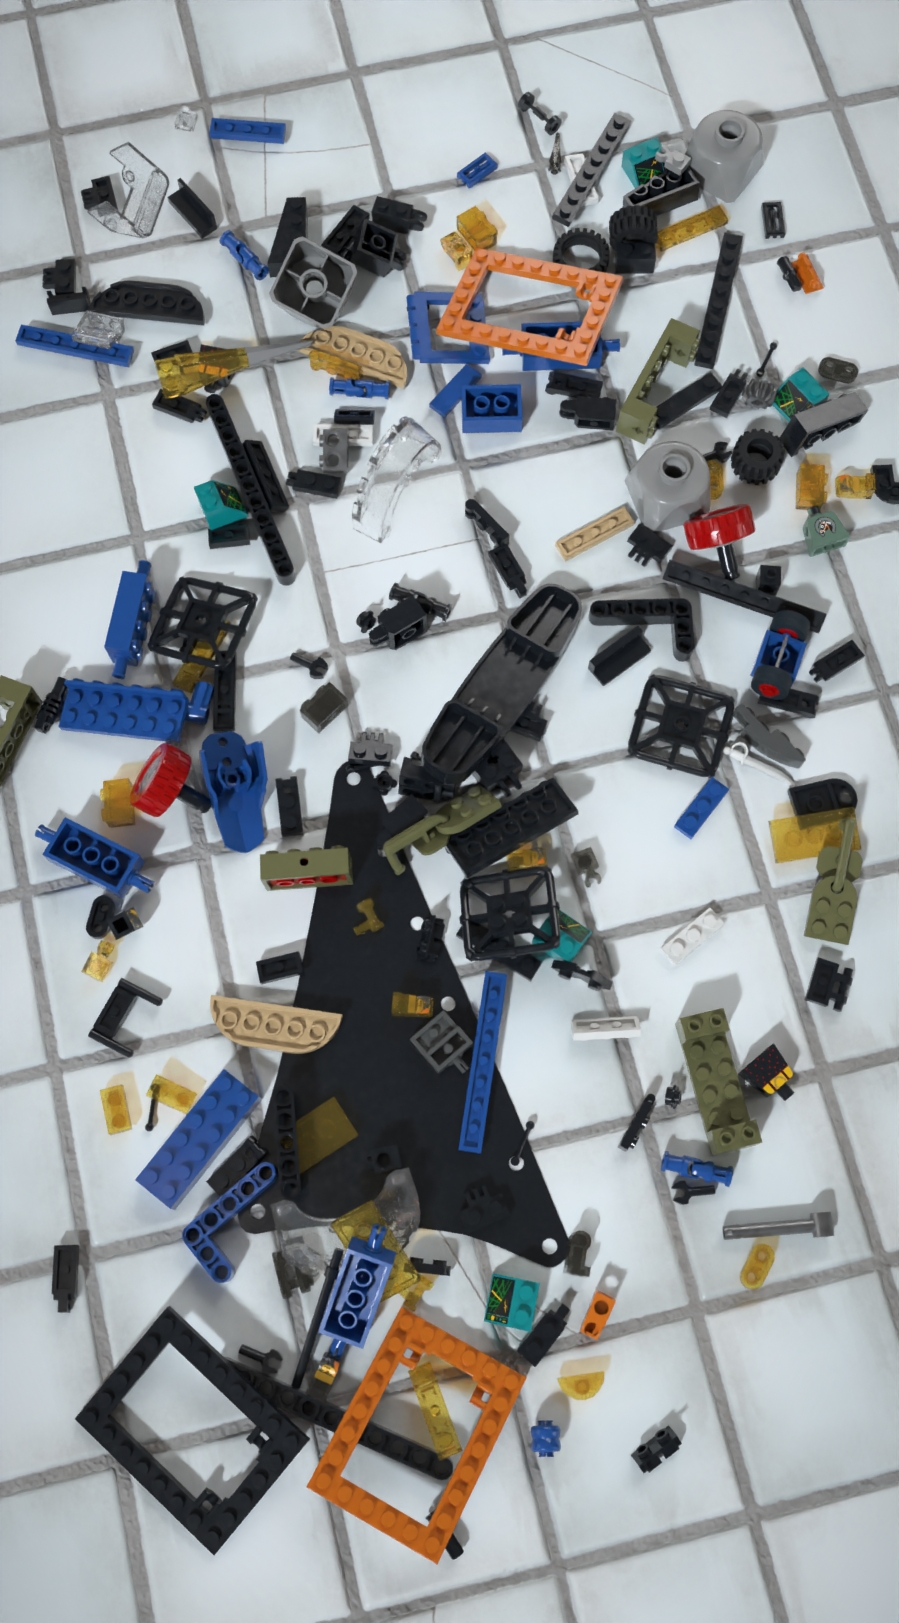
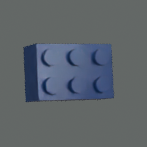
[461,384,522,433]

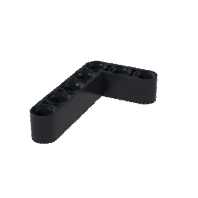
[588,598,695,662]

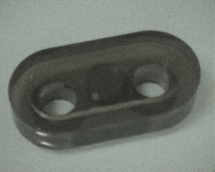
[818,357,858,384]

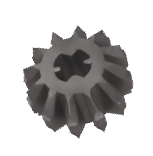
[742,379,776,409]

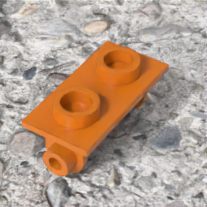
[791,252,824,294]

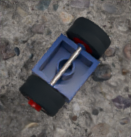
[750,610,810,700]

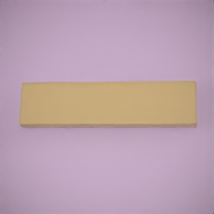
[555,506,635,562]

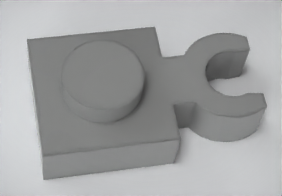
[655,146,692,176]

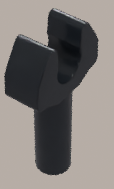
[703,442,732,463]
[290,652,328,679]
[671,1181,715,1205]
[238,1344,283,1374]

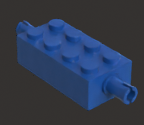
[502,322,620,371]
[104,560,156,679]
[35,817,155,899]
[318,1224,397,1358]

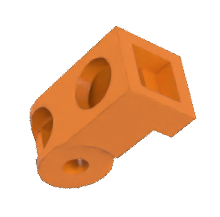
[579,1289,616,1340]

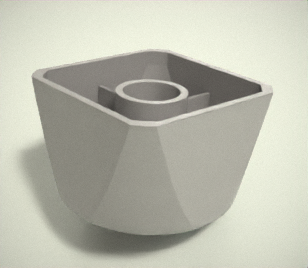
[685,110,764,203]
[269,236,357,329]
[625,441,711,533]

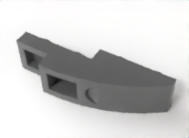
[732,703,806,769]

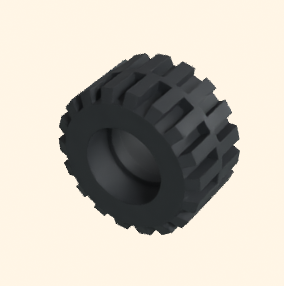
[609,205,658,250]
[731,429,785,485]

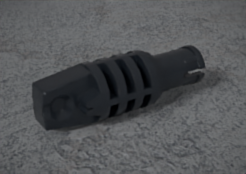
[35,677,67,734]

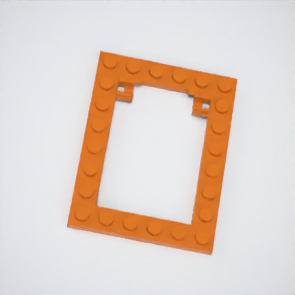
[436,248,623,366]
[306,1307,527,1565]

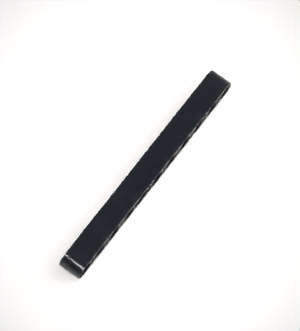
[206,394,296,586]
[225,1357,453,1480]

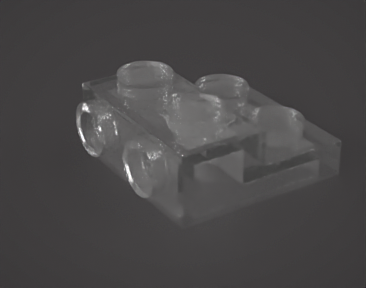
[72,310,125,349]

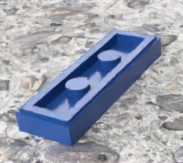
[429,364,482,418]

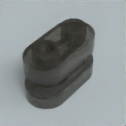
[272,1245,315,1299]

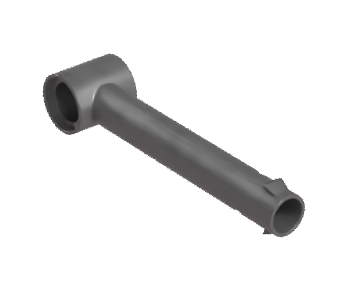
[722,1212,834,1240]

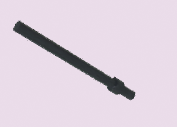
[291,1248,344,1389]

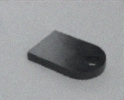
[787,778,858,830]

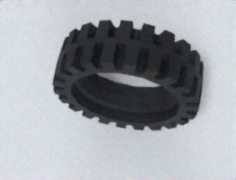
[553,228,610,273]

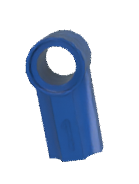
[185,681,214,725]

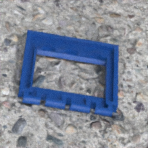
[406,291,490,364]

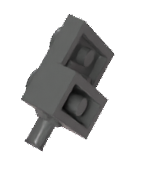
[410,1010,473,1074]

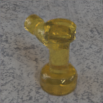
[353,898,384,936]
[392,1274,435,1311]

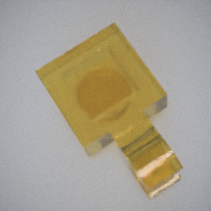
[81,940,115,982]

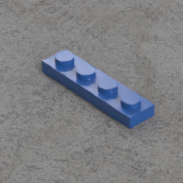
[209,118,286,144]

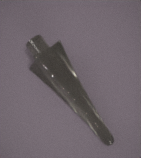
[548,132,562,175]

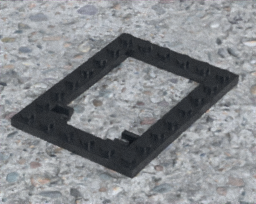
[75,1306,310,1555]

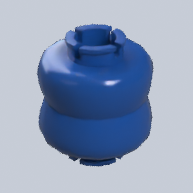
[531,1420,561,1457]

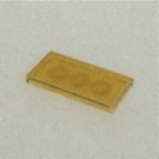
[768,807,861,863]
[331,1200,421,1303]

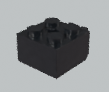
[349,218,407,277]
[369,596,427,650]
[472,739,523,797]

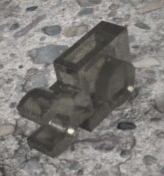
[570,847,602,888]

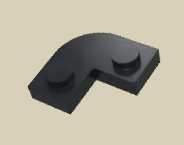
[870,464,899,504]
[551,960,613,991]

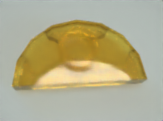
[557,1371,604,1400]

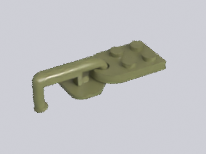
[383,784,502,875]
[804,818,863,945]

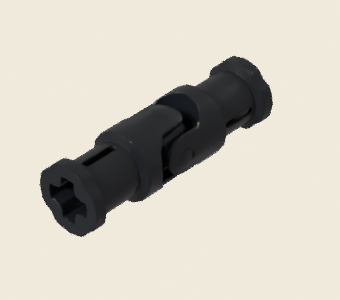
[389,582,452,622]

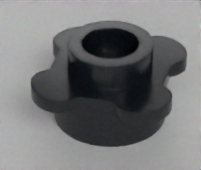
[356,610,376,633]
[372,771,397,796]
[665,1085,682,1109]

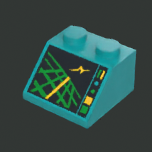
[621,137,665,188]
[772,367,829,422]
[194,480,249,530]
[532,910,593,962]
[484,1274,540,1332]

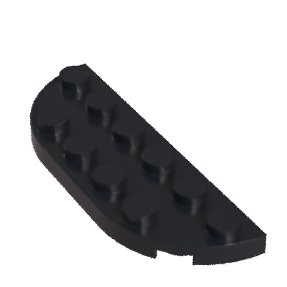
[89,280,205,326]

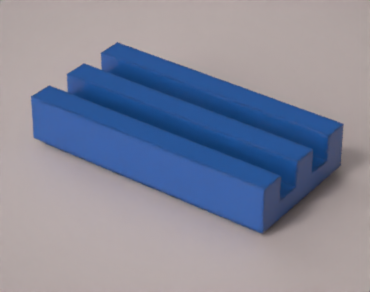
[457,152,498,189]

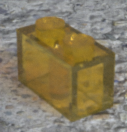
[457,206,498,251]
[795,463,828,510]
[100,778,135,828]

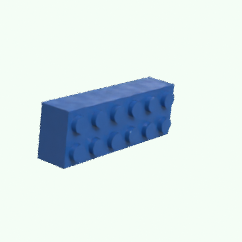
[135,1069,262,1210]

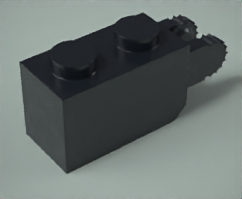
[371,196,428,234]
[559,395,617,431]
[375,794,429,851]

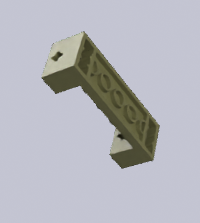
[616,318,701,445]
[0,675,42,787]
[675,1008,762,1156]

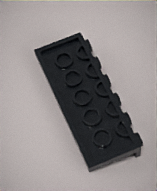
[445,777,579,878]

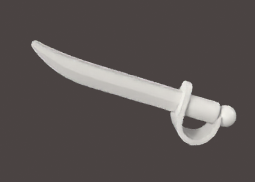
[723,742,795,788]

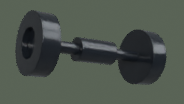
[518,92,562,135]

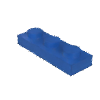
[674,777,729,839]

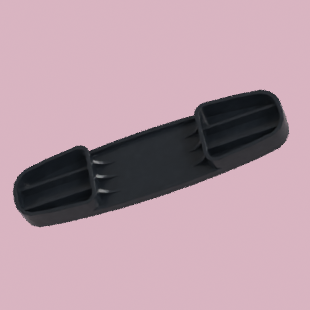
[421,584,582,784]

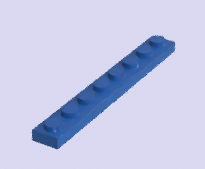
[458,971,507,1154]

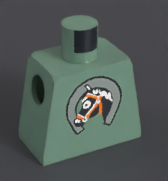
[803,506,850,557]

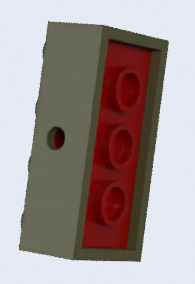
[260,845,353,891]

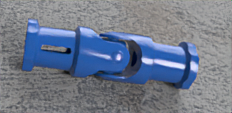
[219,230,269,281]
[329,377,390,399]
[661,1151,733,1187]

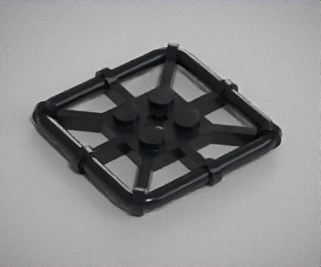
[147,576,258,670]
[627,674,735,778]
[459,866,561,962]

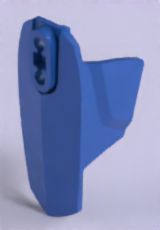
[199,731,268,853]

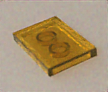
[281,1097,359,1174]

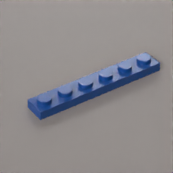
[15,324,134,367]

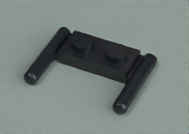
[88,978,163,1058]

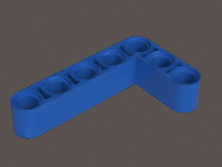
[182,1162,279,1283]

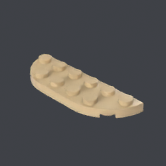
[297,326,407,389]
[210,995,343,1054]

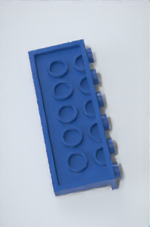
[58,678,189,743]

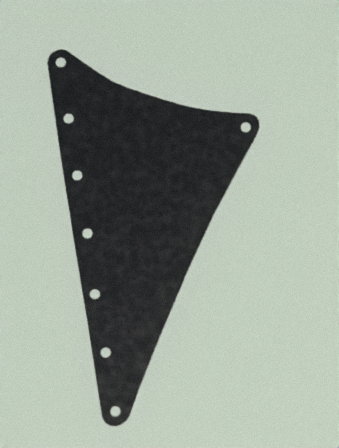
[238,761,570,1267]

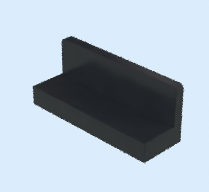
[167,178,217,239]
[588,626,651,686]

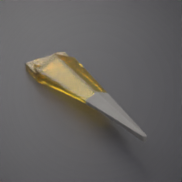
[155,341,313,399]

